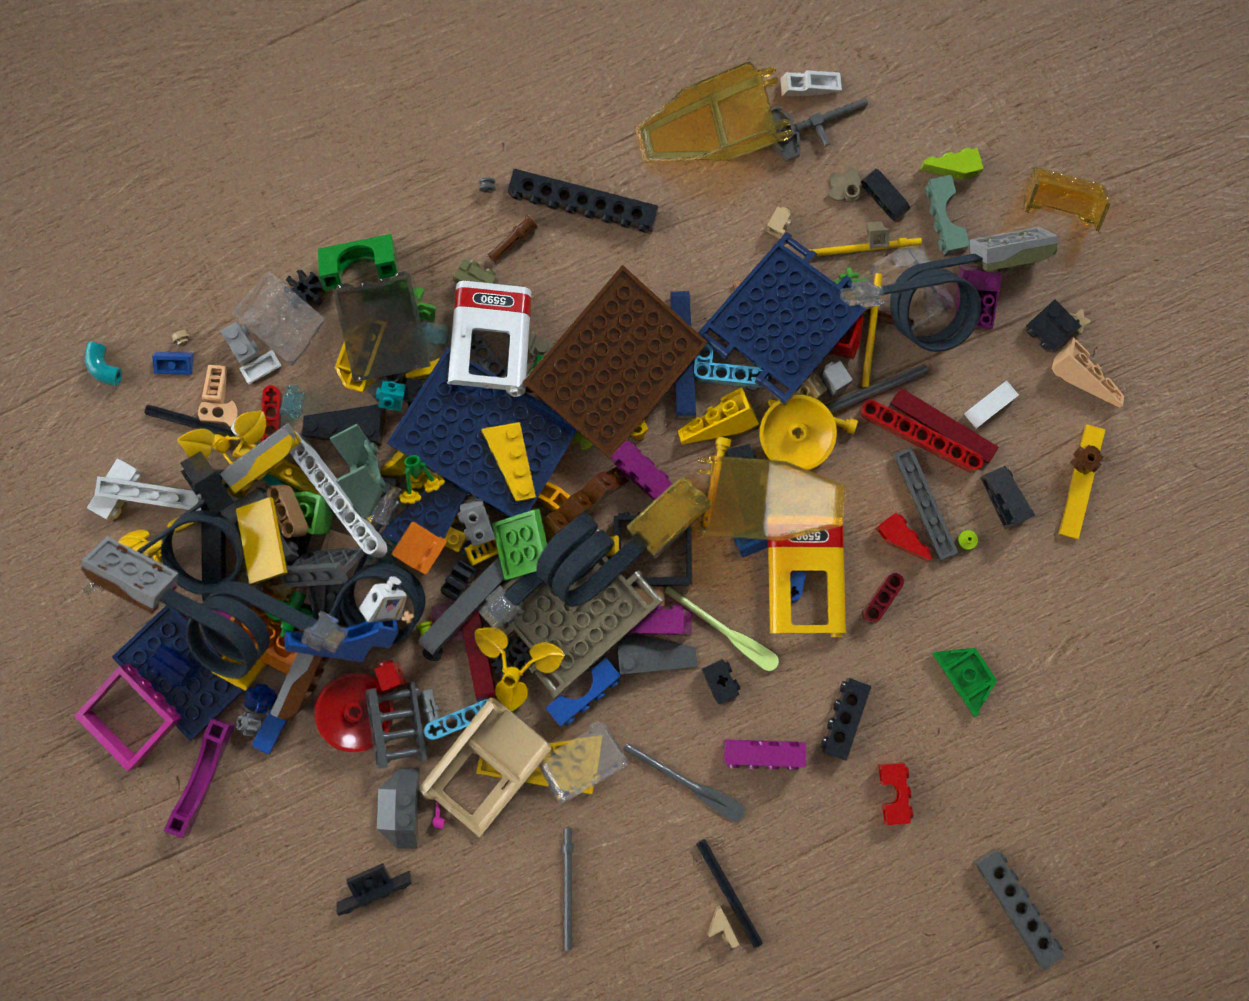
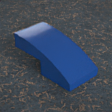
[252,709,288,755]

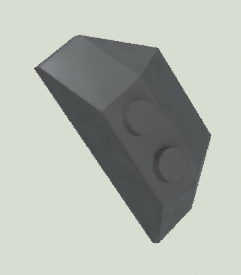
[377,768,420,849]

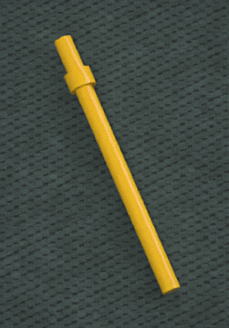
[810,237,922,256]
[861,273,883,387]

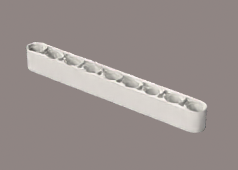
[289,431,387,558]

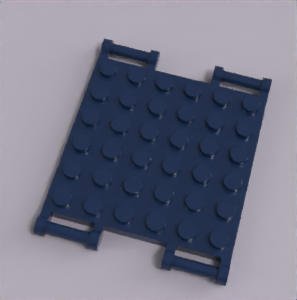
[698,232,877,405]

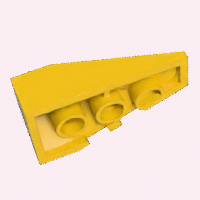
[678,387,759,444]

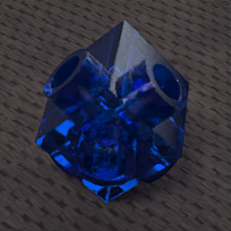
[244,684,277,714]

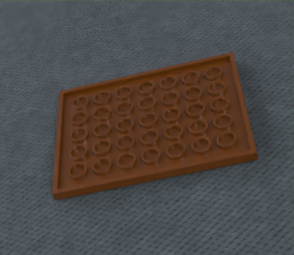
[522,265,708,458]

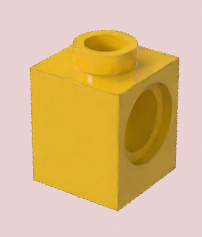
[444,527,467,554]

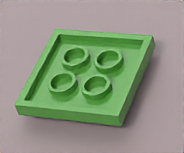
[492,509,547,580]

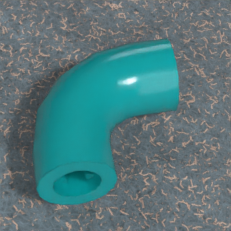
[85,342,122,386]

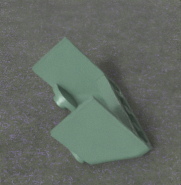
[330,424,385,519]

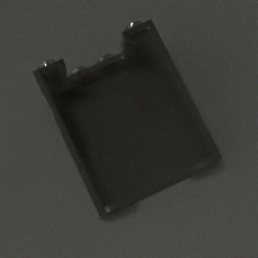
[333,271,432,382]

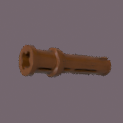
[487,215,538,263]

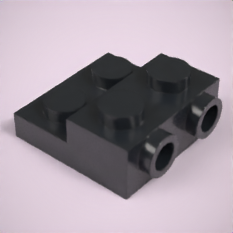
[1026,299,1081,353]

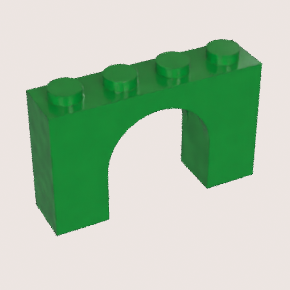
[318,234,399,291]

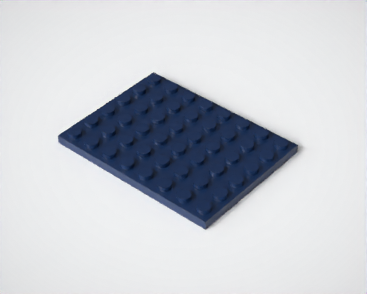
[387,347,577,517]

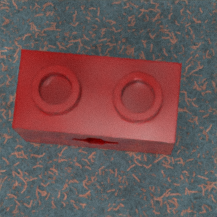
[374,660,407,691]

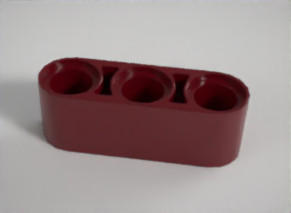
[862,573,904,623]

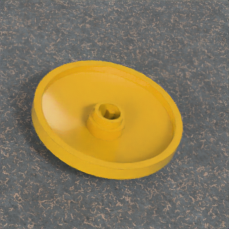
[760,394,837,471]

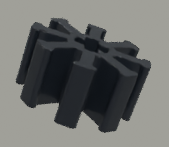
[283,269,325,311]
[440,559,477,601]

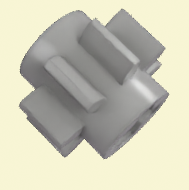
[236,712,261,736]

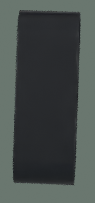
[861,169,910,221]

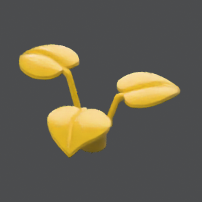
[177,410,266,498]
[118,516,198,565]
[475,627,565,712]

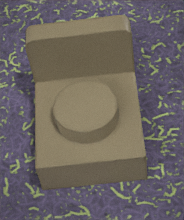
[528,332,555,357]

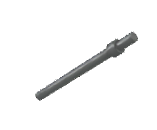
[562,828,574,950]

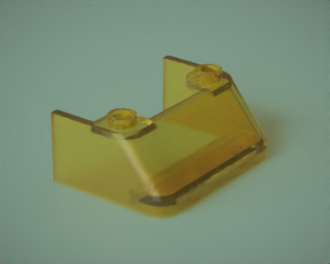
[1024,167,1111,232]

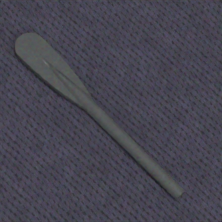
[624,743,745,821]

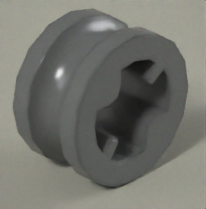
[479,178,496,192]

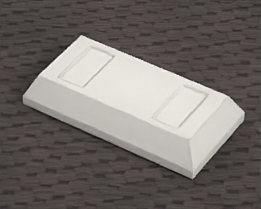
[239,350,282,385]

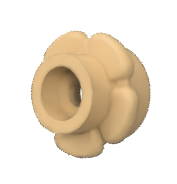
[171,330,190,346]

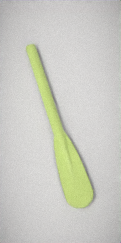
[665,586,779,671]

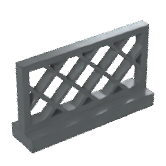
[279,547,366,587]

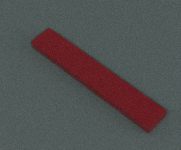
[890,388,999,464]

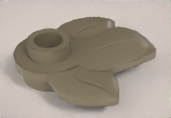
[828,167,861,202]

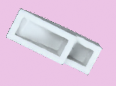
[780,70,842,96]

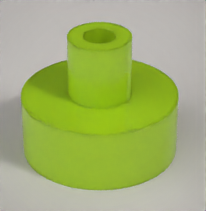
[957,530,978,550]

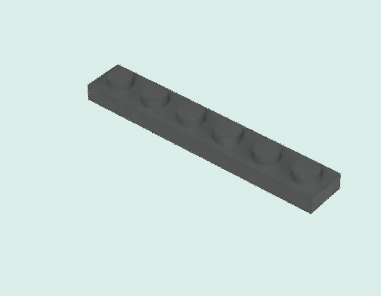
[893,447,958,561]

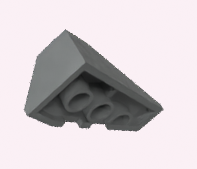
[617,634,698,675]

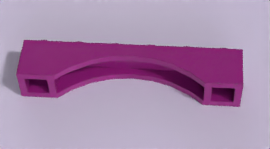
[164,718,235,838]

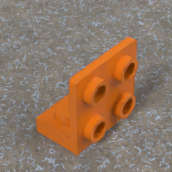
[392,522,447,575]

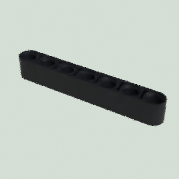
[201,469,226,602]

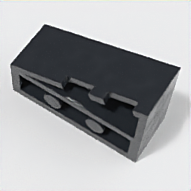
[180,451,235,515]
[980,466,1035,530]
[306,584,344,630]

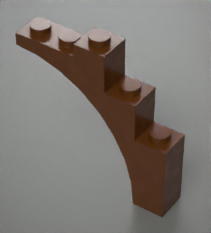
[542,467,629,544]

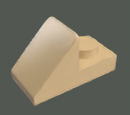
[708,905,739,949]

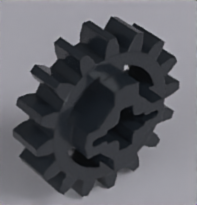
[491,639,533,678]

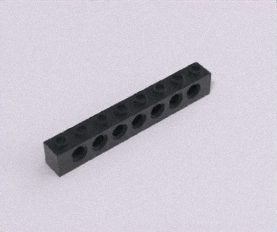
[508,169,658,233]

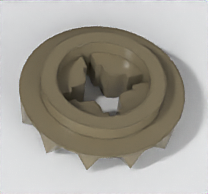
[236,571,264,592]

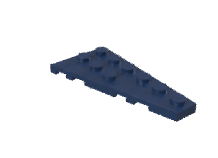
[380,479,468,543]

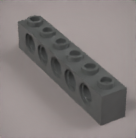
[973,849,1064,969]

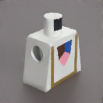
[359,577,407,622]

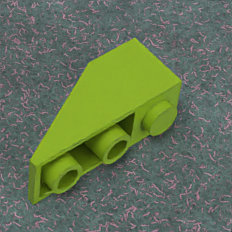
[920,147,984,180]

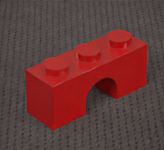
[878,762,913,825]

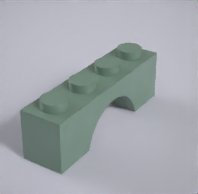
[925,175,970,256]

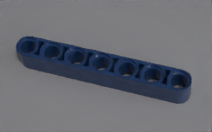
[670,291,696,419]

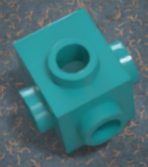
[376,381,406,411]

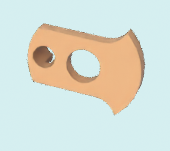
[198,400,238,427]

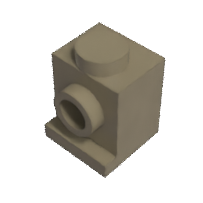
[866,221,889,249]

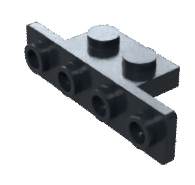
[336,863,412,916]

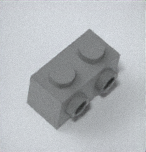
[220,321,260,366]
[458,499,495,546]

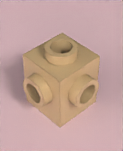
[796,372,828,399]

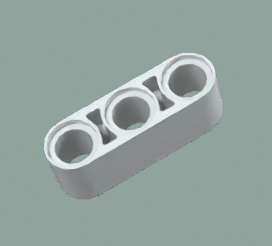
[964,380,1019,428]

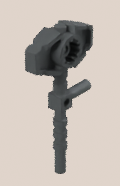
[765,98,868,162]

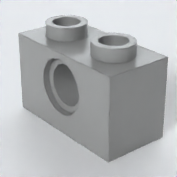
[820,361,853,398]

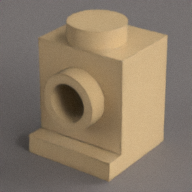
[766,206,792,239]

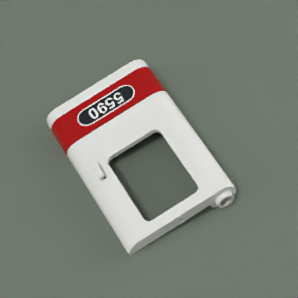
[448,281,532,397]

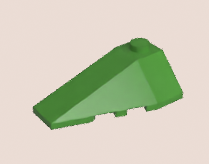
[294,491,333,534]

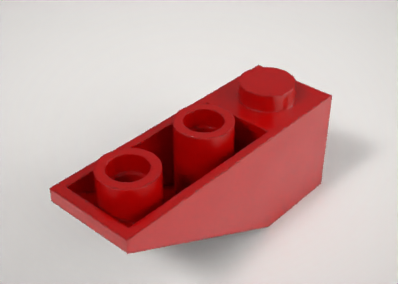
[875,513,932,562]

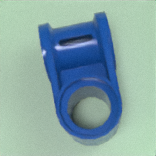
[790,571,807,603]

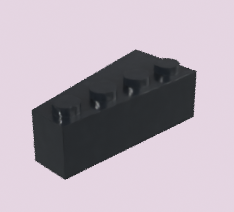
[301,404,386,445]

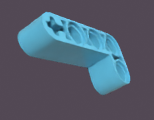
[694,344,768,388]
[424,699,489,740]

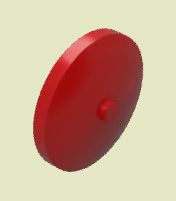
[314,673,394,752]

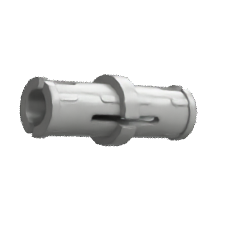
[420,689,441,730]

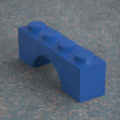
[546,658,621,727]

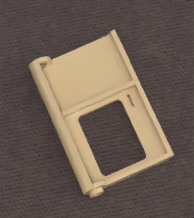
[419,698,551,837]

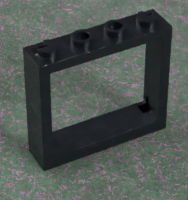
[614,512,693,586]

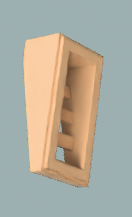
[202,365,228,404]

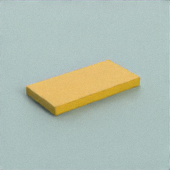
[236,497,287,584]

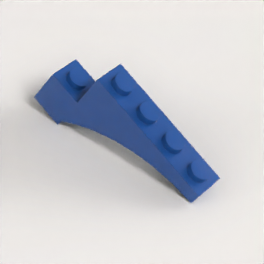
[284,620,399,662]

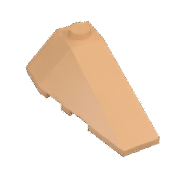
[1052,337,1124,408]

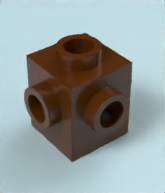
[1070,445,1104,475]

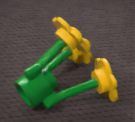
[399,455,445,504]

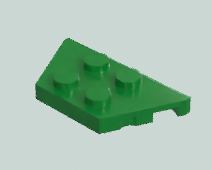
[932,648,997,717]

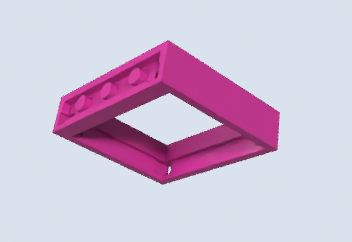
[74,663,182,771]

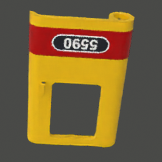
[767,516,846,637]

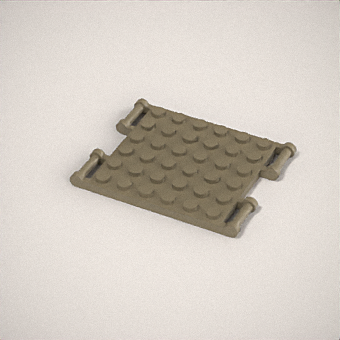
[479,512,664,699]

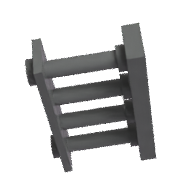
[365,682,429,769]

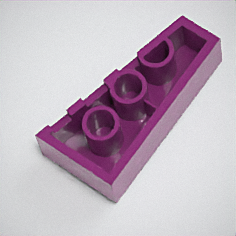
[611,440,677,503]
[627,606,692,635]
[723,739,806,770]

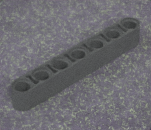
[418,557,506,655]

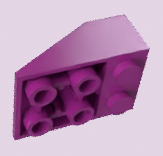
[956,265,1002,329]

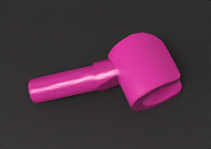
[433,801,445,829]

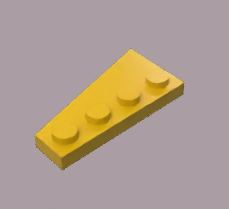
[481,422,536,502]

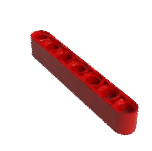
[860,400,983,472]

